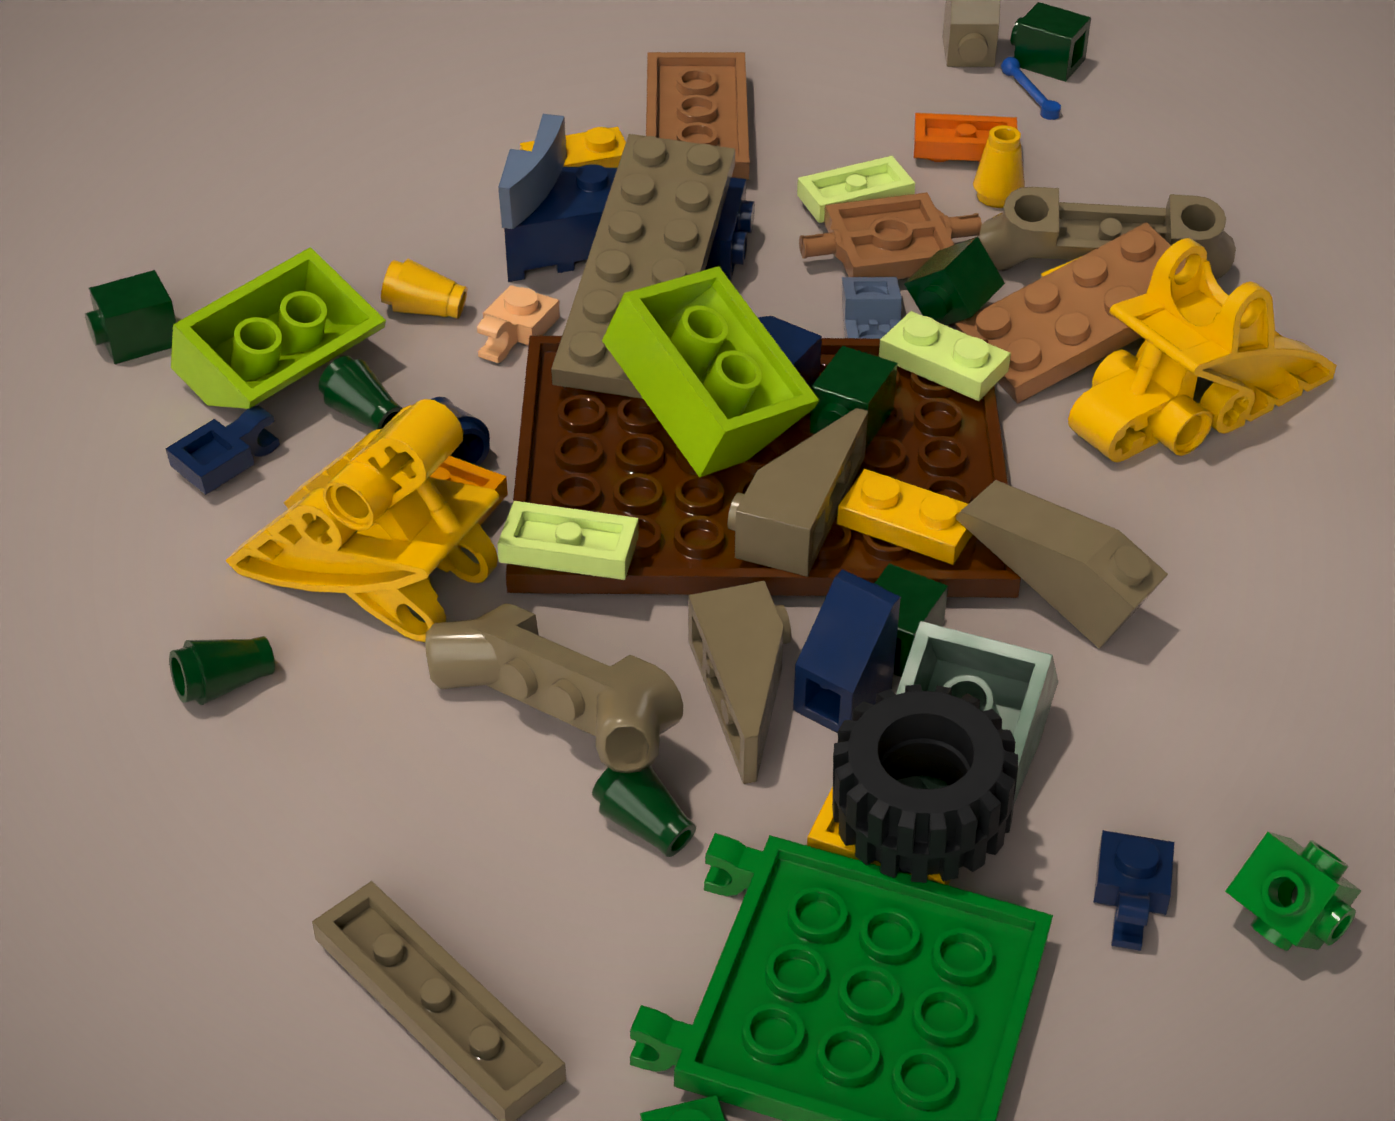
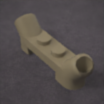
[979,187,1236,279]
[425,603,684,773]

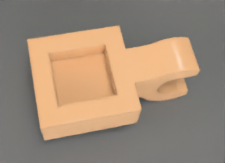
[477,285,560,363]

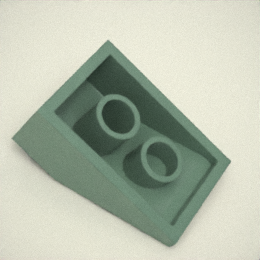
[896,621,1058,804]

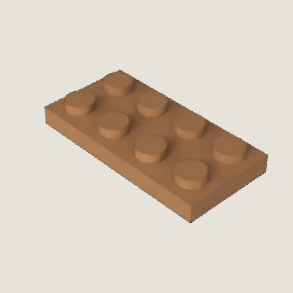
[646,52,750,180]
[956,222,1186,404]

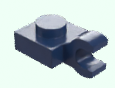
[165,405,280,495]
[1093,830,1174,951]

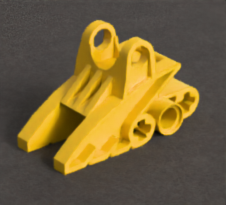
[1068,238,1337,462]
[225,399,499,642]

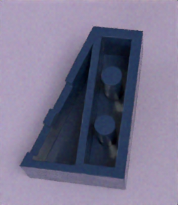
[504,164,617,282]

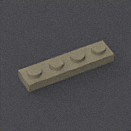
[312,881,566,1121]

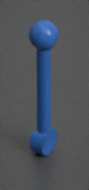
[1001,57,1061,120]

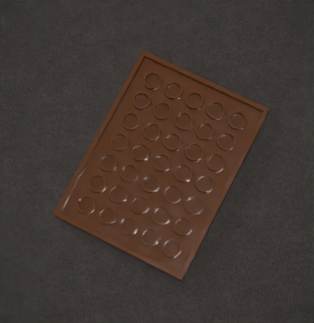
[506,335,1021,598]

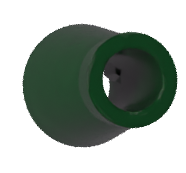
[318,356,402,430]
[169,636,275,705]
[592,765,696,857]

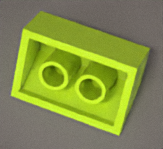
[171,247,386,409]
[602,266,819,477]

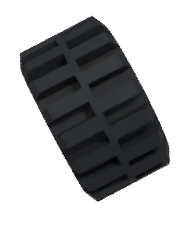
[832,684,1018,883]

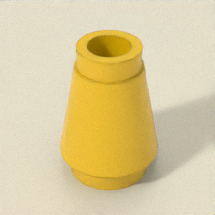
[973,125,1025,208]
[381,258,468,319]

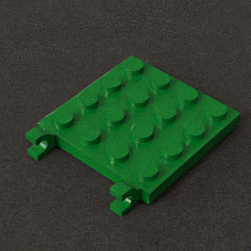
[630,833,1053,1121]

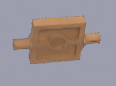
[799,192,982,279]

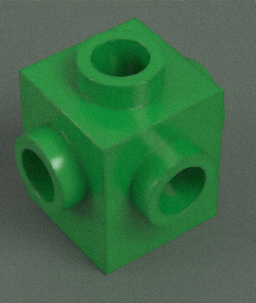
[1225,831,1361,951]

